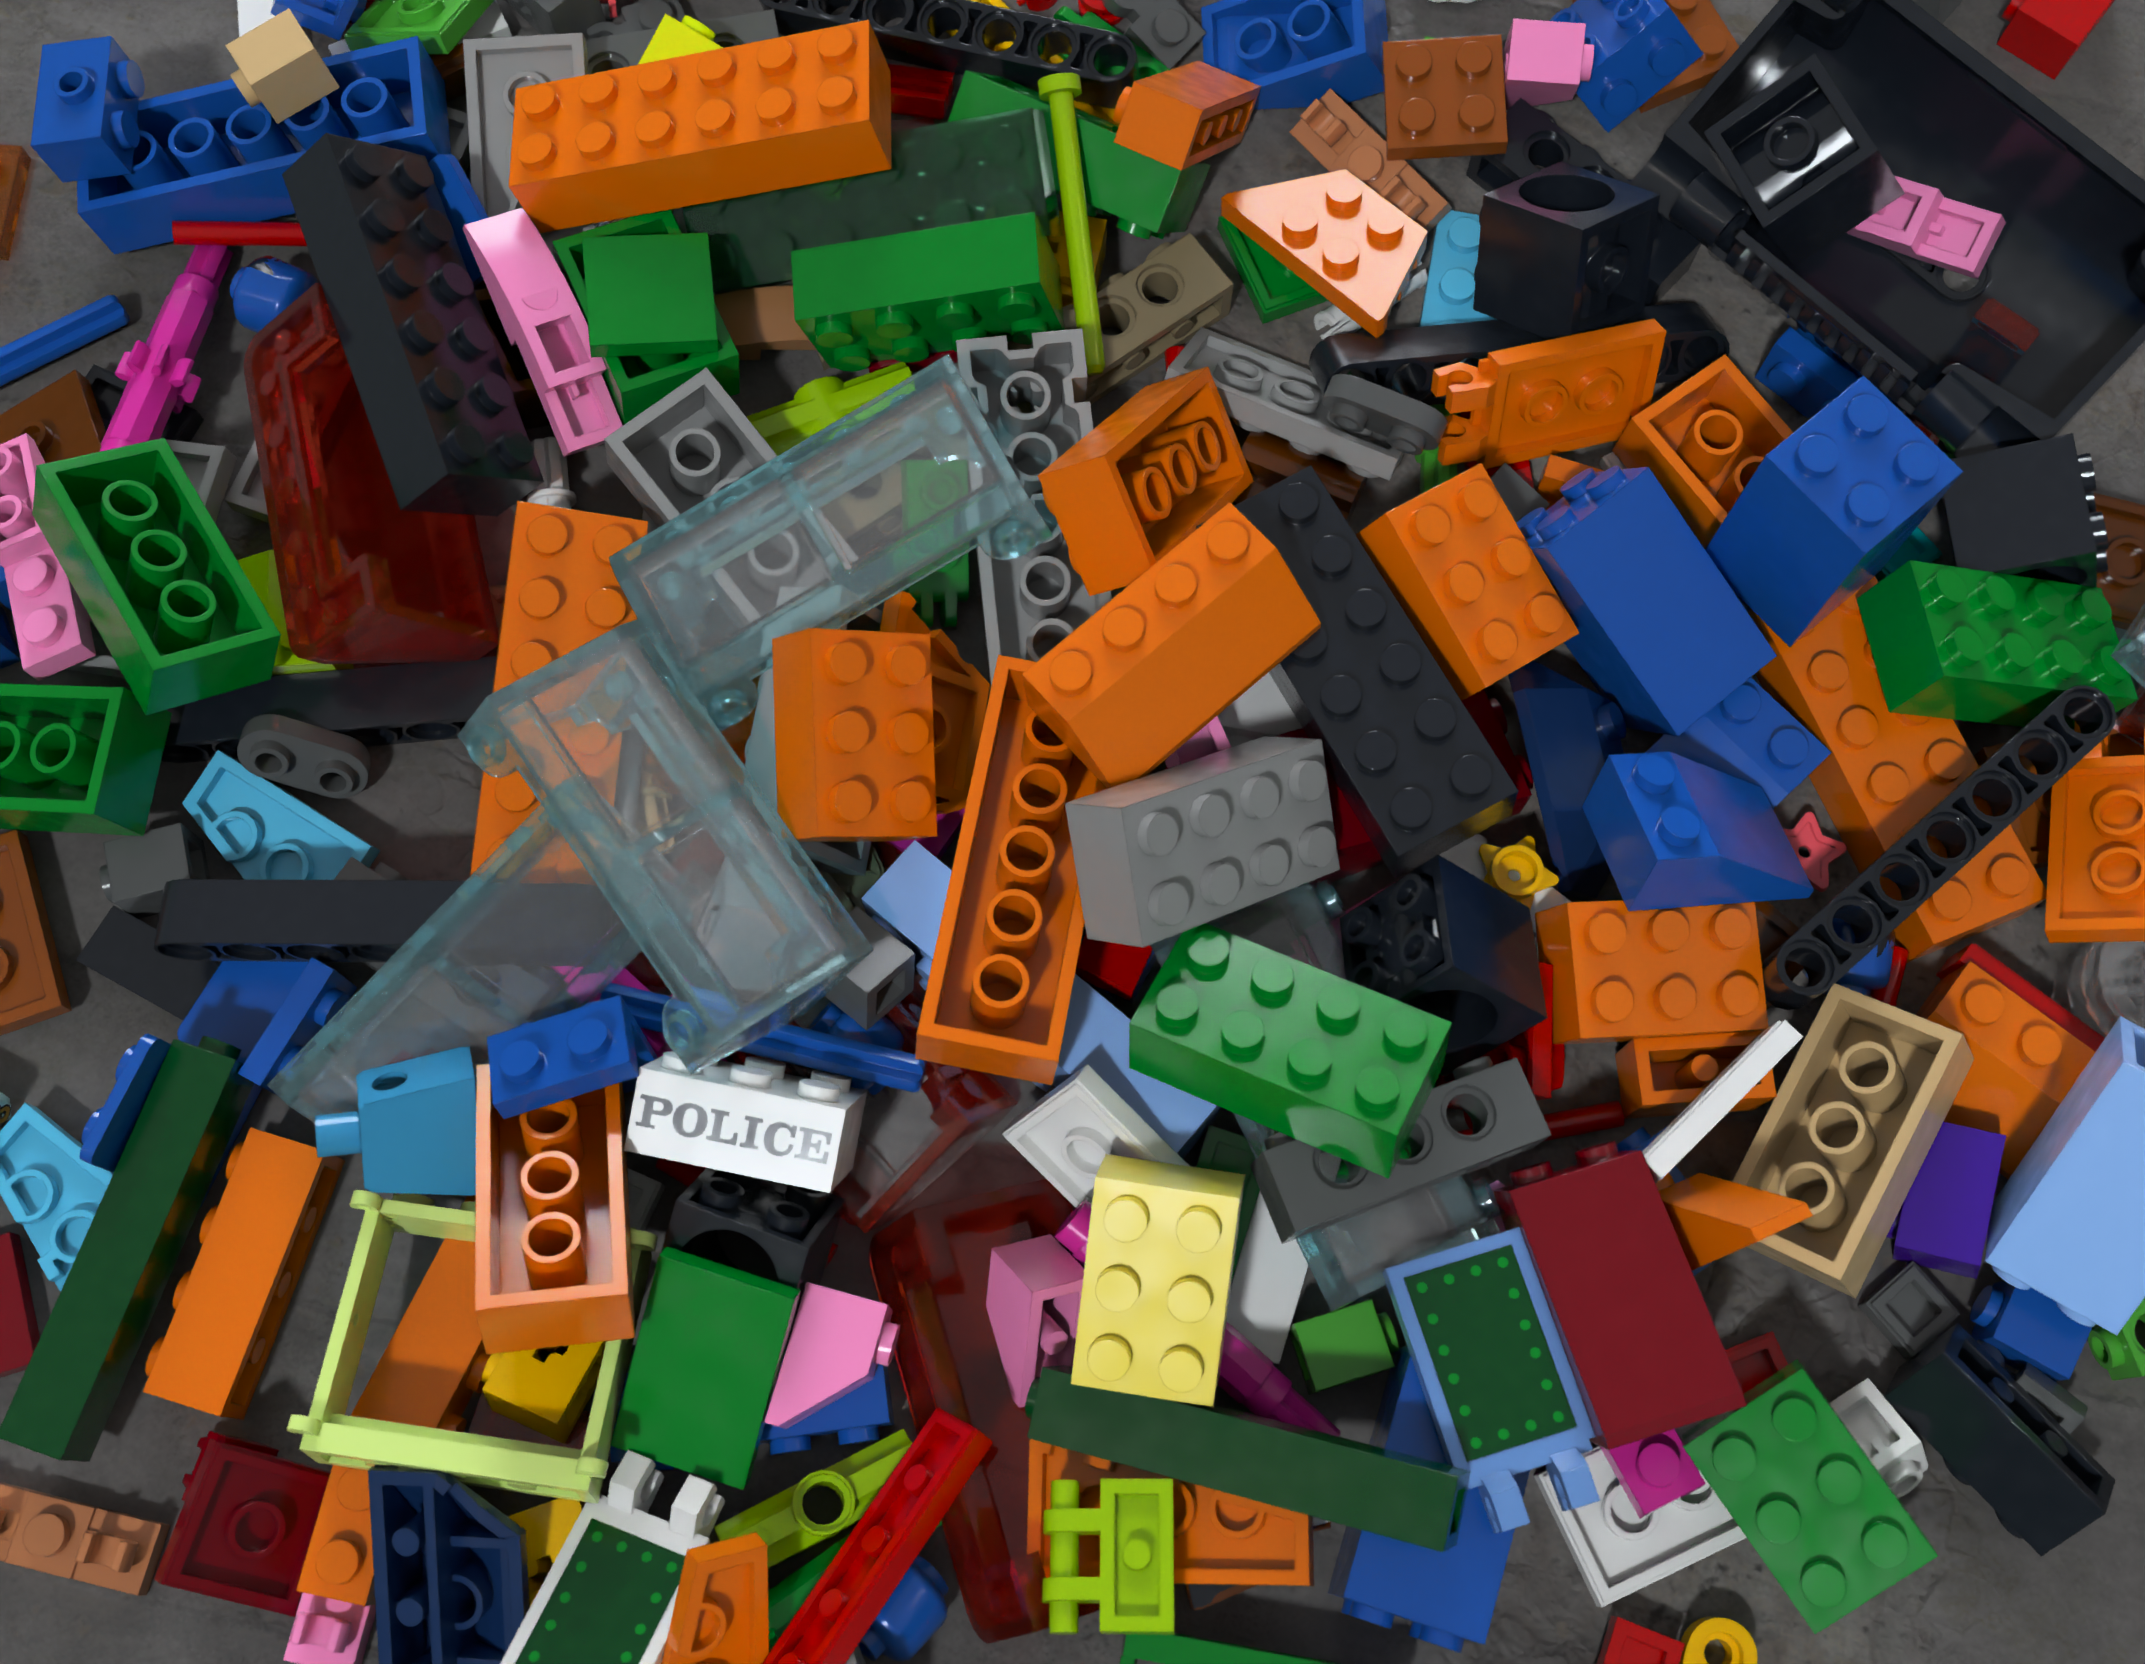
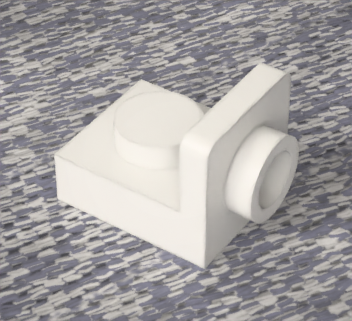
[1830,1378,1929,1498]

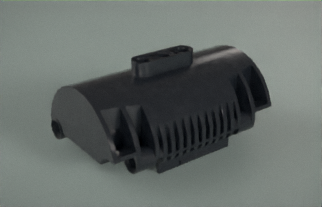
[1629,0,2145,457]

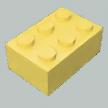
[1071,1154,1245,1407]

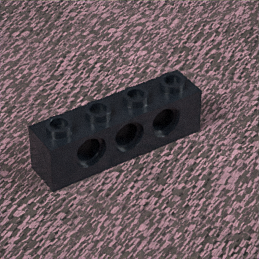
[1466,98,1701,306]

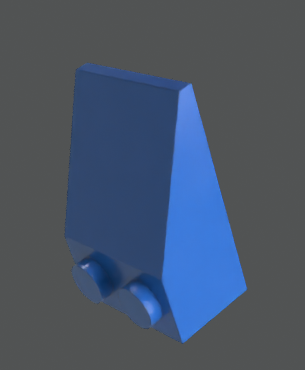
[1201,0,1388,110]
[1645,677,1832,810]
[1582,751,1814,911]

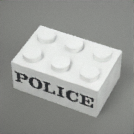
[624,1043,867,1193]

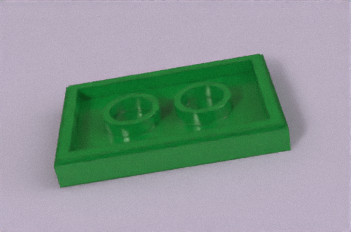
[611,1246,801,1490]

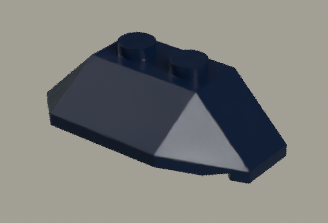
[1508,660,1626,902]
[368,1465,530,1664]

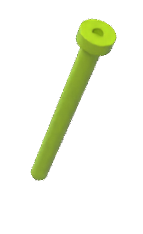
[1038,73,1106,376]

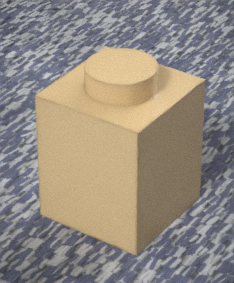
[225,8,340,124]

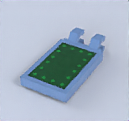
[1382,1227,1600,1534]

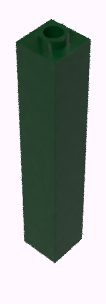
[0,1036,254,1462]
[1025,1365,1471,1552]

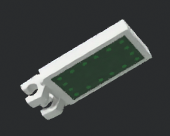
[500,1450,725,1664]

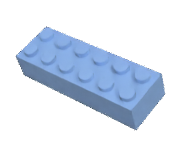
[861,840,1220,1159]

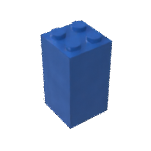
[1705,375,1964,647]
[1516,465,1777,736]
[1327,1345,1530,1653]

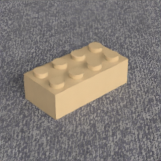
[1732,983,1975,1299]

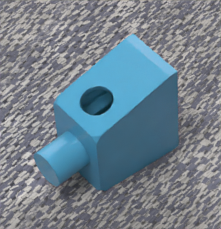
[315,1046,476,1196]

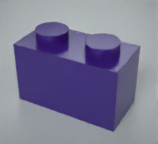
[1886,1122,2006,1279]

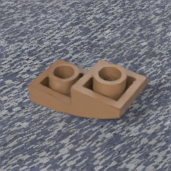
[714,285,817,360]

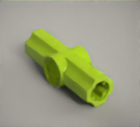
[746,362,920,463]
[713,1428,913,1569]

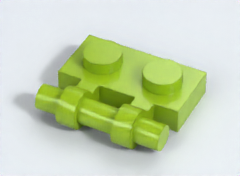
[1042,1478,1175,1635]

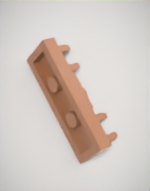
[1289,88,1452,233]
[0,1482,170,1596]

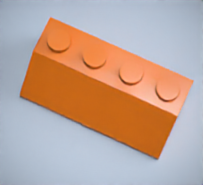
[1022,502,1321,789]
[1916,961,2095,1180]

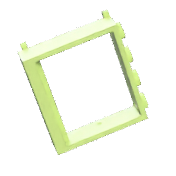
[287,1190,658,1504]

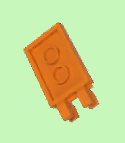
[1431,318,1667,469]
[2045,722,2145,943]

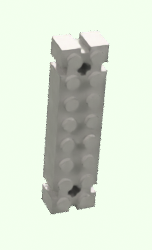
[956,328,1112,686]

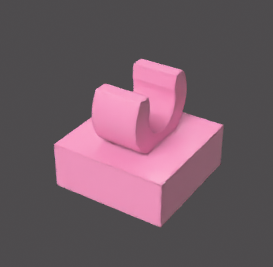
[283,1593,376,1664]

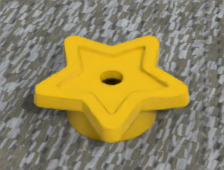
[1479,836,1559,910]

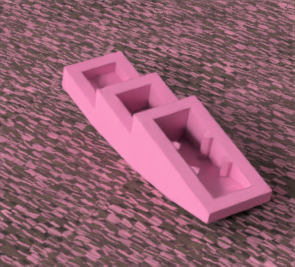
[1846,176,2006,279]

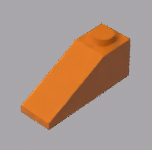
[1655,1172,1813,1270]

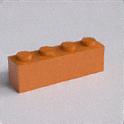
[1113,60,1261,171]
[143,1127,345,1420]
[350,1195,491,1432]

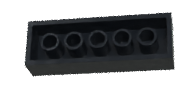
[282,133,544,517]
[1196,465,1518,879]

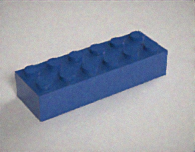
[77,36,451,255]

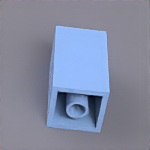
[1985,1016,2145,1336]

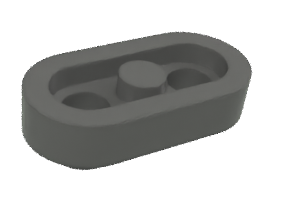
[1322,374,1448,455]
[237,714,372,799]

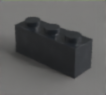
[1884,1323,2115,1556]

